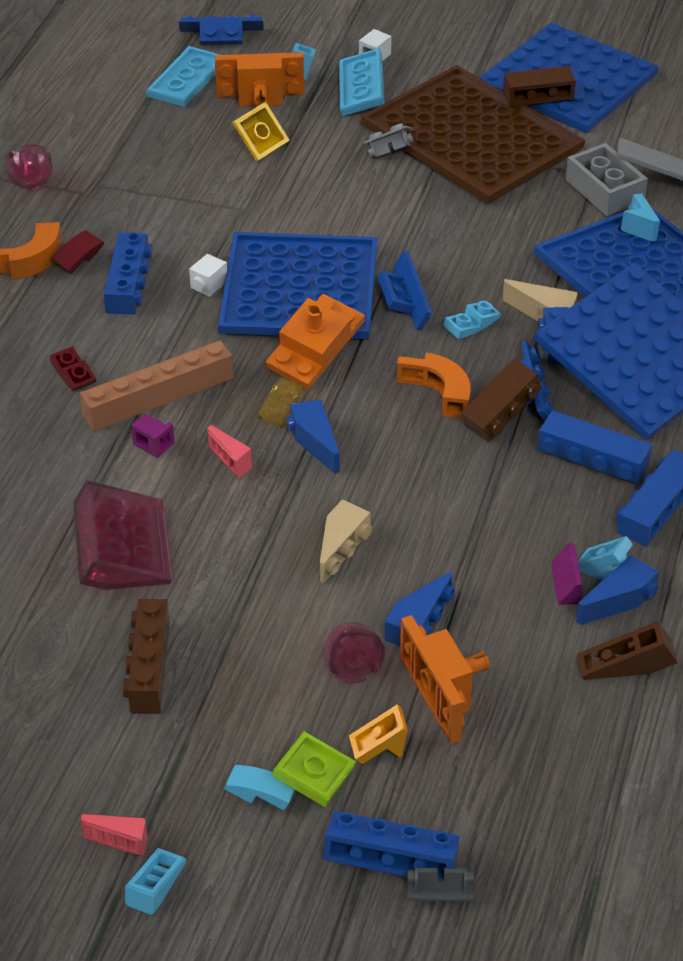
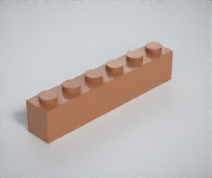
[79,341,234,432]

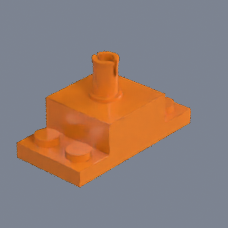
[215,52,304,107]
[265,294,365,390]
[400,615,490,744]

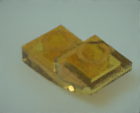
[258,377,305,428]

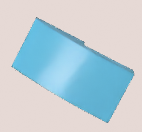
[443,301,501,339]
[224,765,294,810]

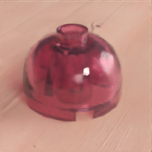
[5,145,53,189]
[324,622,385,684]

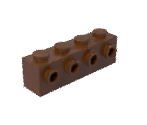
[123,599,170,714]

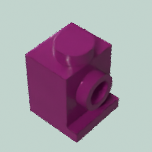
[131,414,175,458]

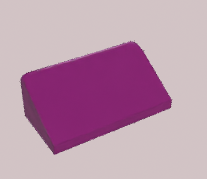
[551,543,582,605]

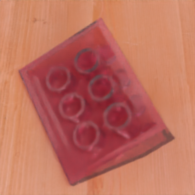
[73,480,172,590]

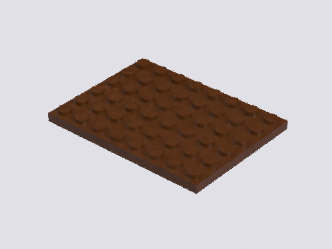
[361,65,585,204]

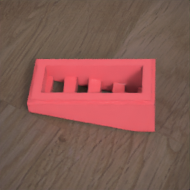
[207,425,252,478]
[81,814,148,856]

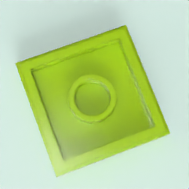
[272,731,357,807]

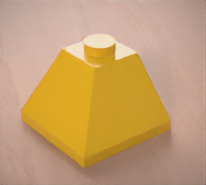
[232,102,290,162]

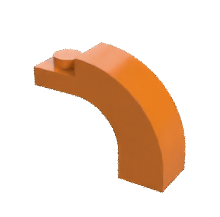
[0,222,62,280]
[397,353,471,419]

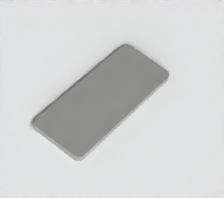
[616,138,683,180]

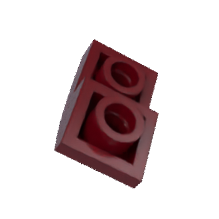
[51,230,104,274]
[50,346,96,391]

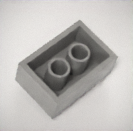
[566,143,648,216]

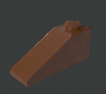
[577,621,678,680]

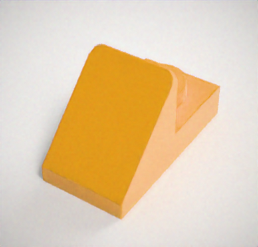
[349,704,408,764]

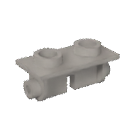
[364,123,414,158]

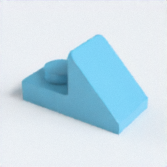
[621,193,660,241]
[578,536,633,581]

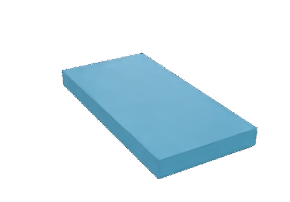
[146,46,220,107]
[339,48,385,116]

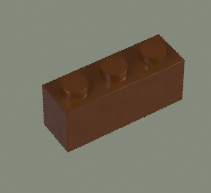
[503,66,576,107]
[461,358,542,443]

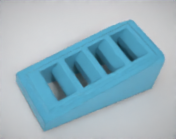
[125,848,186,915]

